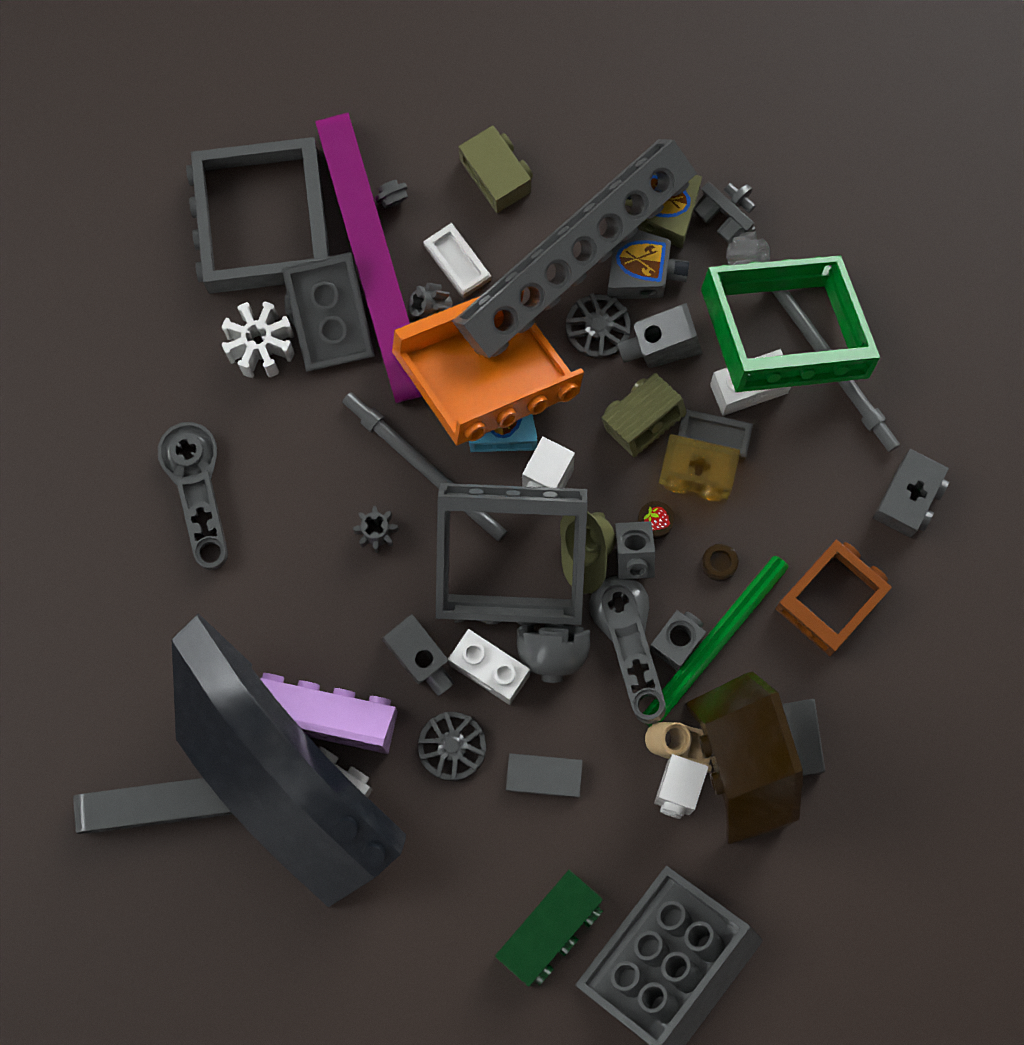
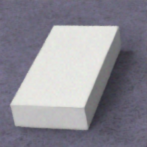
[423,223,492,299]

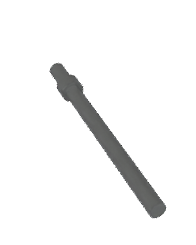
[772,290,900,452]
[342,392,508,542]

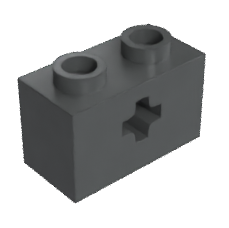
[873,449,949,538]

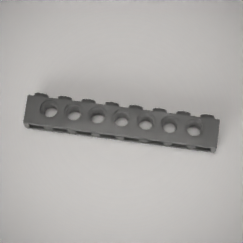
[452,139,697,358]

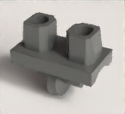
[694,181,756,245]

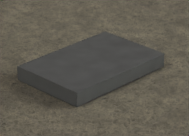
[282,252,375,372]

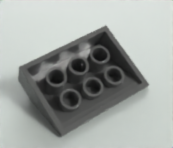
[575,866,763,1045]

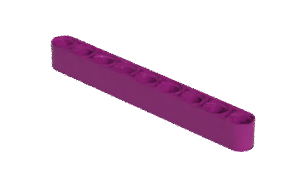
[315,112,422,404]

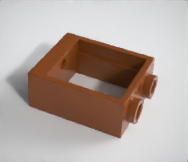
[775,539,892,657]

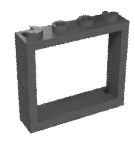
[186,137,330,294]
[436,483,587,628]

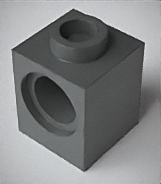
[615,521,655,579]
[649,610,706,671]

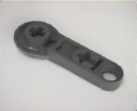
[158,422,228,570]
[589,575,666,724]

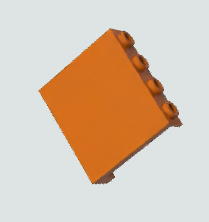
[392,290,584,446]

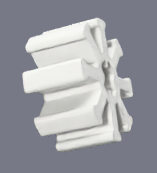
[222,302,294,378]

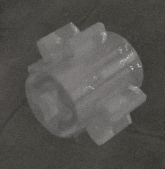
[727,232,770,265]

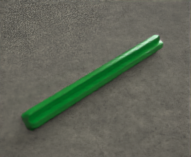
[643,555,788,727]

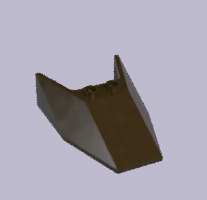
[685,671,803,844]

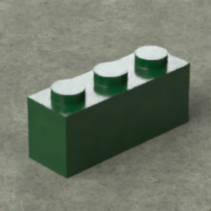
[495,870,603,987]

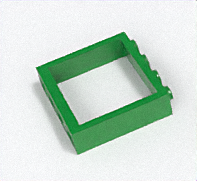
[701,255,880,392]

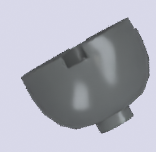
[517,623,590,683]

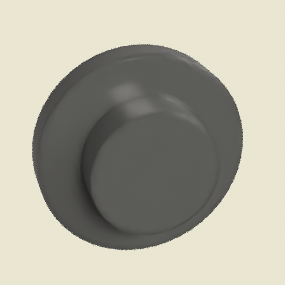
[375,180,408,209]

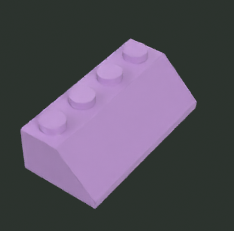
[260,673,398,754]

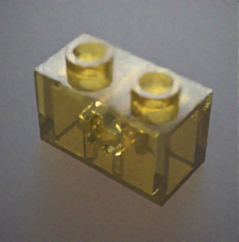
[659,434,740,501]

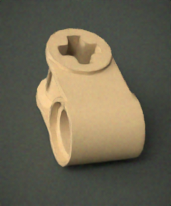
[645,722,712,773]

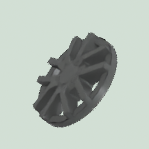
[566,293,631,358]
[418,712,487,781]

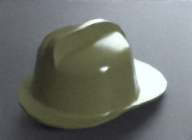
[560,511,616,594]

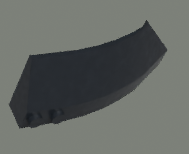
[171,613,407,907]

